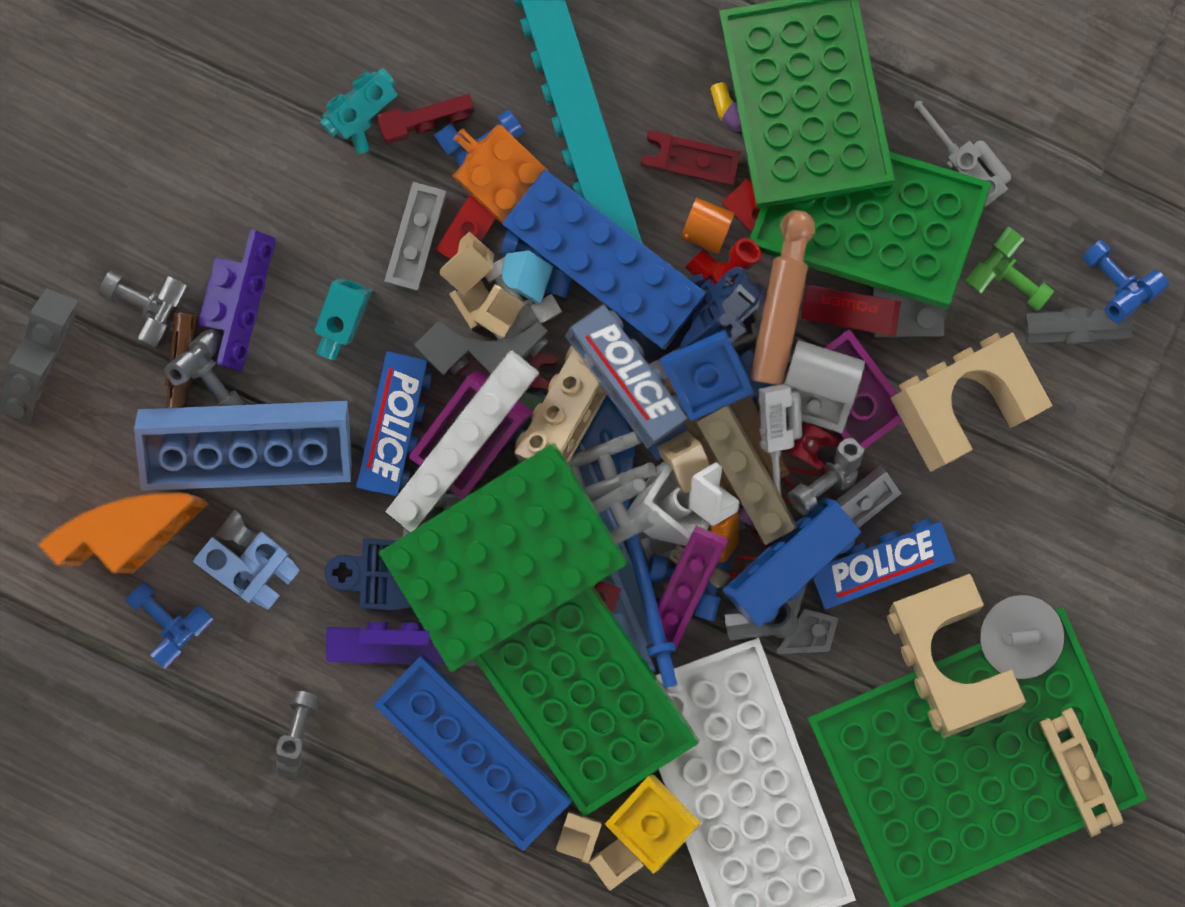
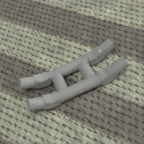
[568,431,656,500]
[591,478,660,544]

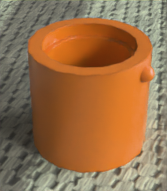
[680,197,735,254]

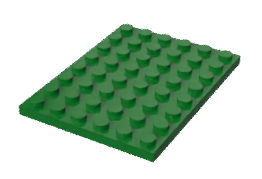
[807,607,1147,907]

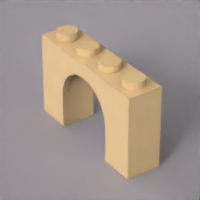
[891,333,1053,472]
[887,574,1026,738]

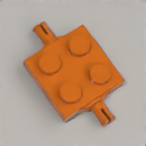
[452,125,549,223]

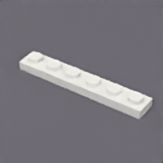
[385,351,539,532]

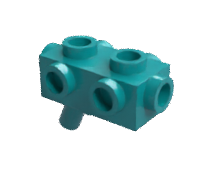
[320,68,398,154]

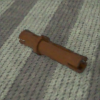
[165,313,197,408]

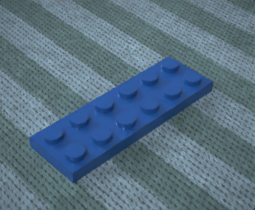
[502,169,708,351]
[374,654,572,851]

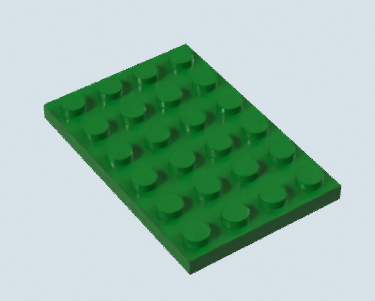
[719,0,895,209]
[750,152,992,310]
[378,443,629,672]
[474,586,700,817]

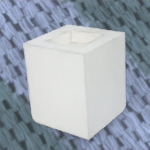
[689,463,739,526]

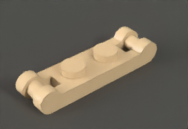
[1039,708,1124,837]

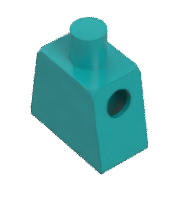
[314,277,373,360]

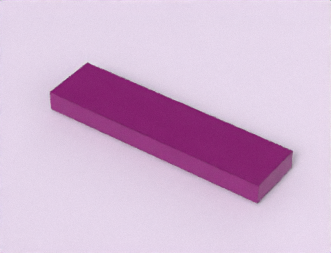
[657,525,728,648]

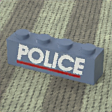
[565,305,687,449]

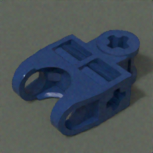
[674,267,767,349]
[325,539,411,610]

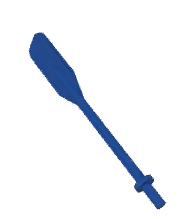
[582,395,678,689]

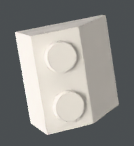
[627,461,711,546]

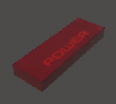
[801,284,901,336]

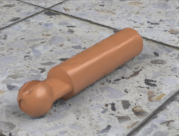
[749,210,815,386]

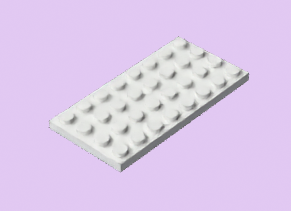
[655,637,856,907]

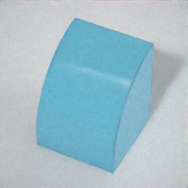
[502,250,553,304]

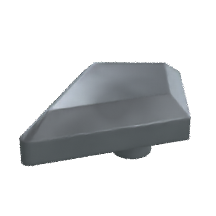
[777,609,839,654]

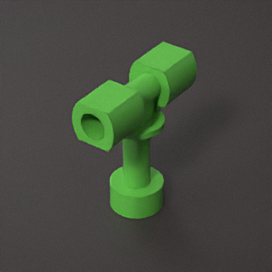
[964,226,1054,312]

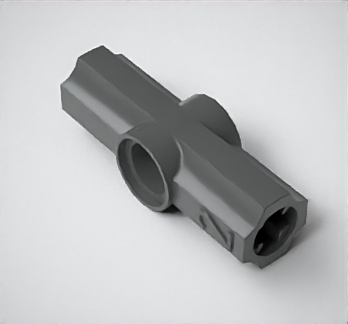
[1024,307,1133,345]

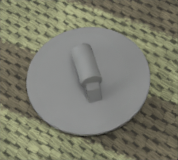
[980,595,1064,679]

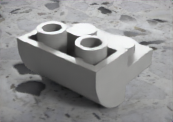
[784,340,865,433]

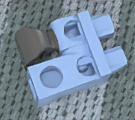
[192,509,300,610]

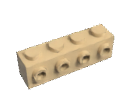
[515,346,607,463]

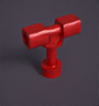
[685,238,761,301]

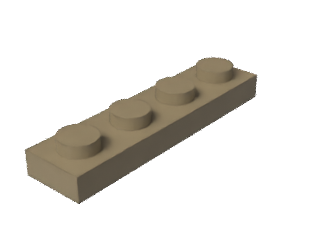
[697,404,797,545]

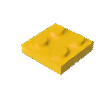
[605,774,702,874]

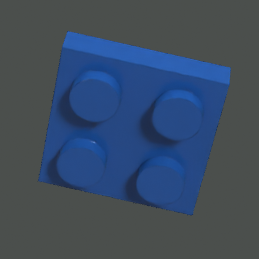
[660,330,754,421]

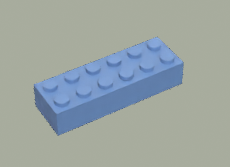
[134,401,352,491]

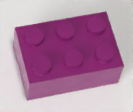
[825,329,902,449]
[409,370,533,500]

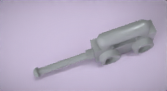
[914,101,1011,207]
[759,384,802,495]

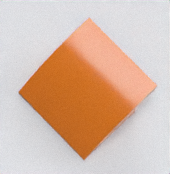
[38,494,210,574]

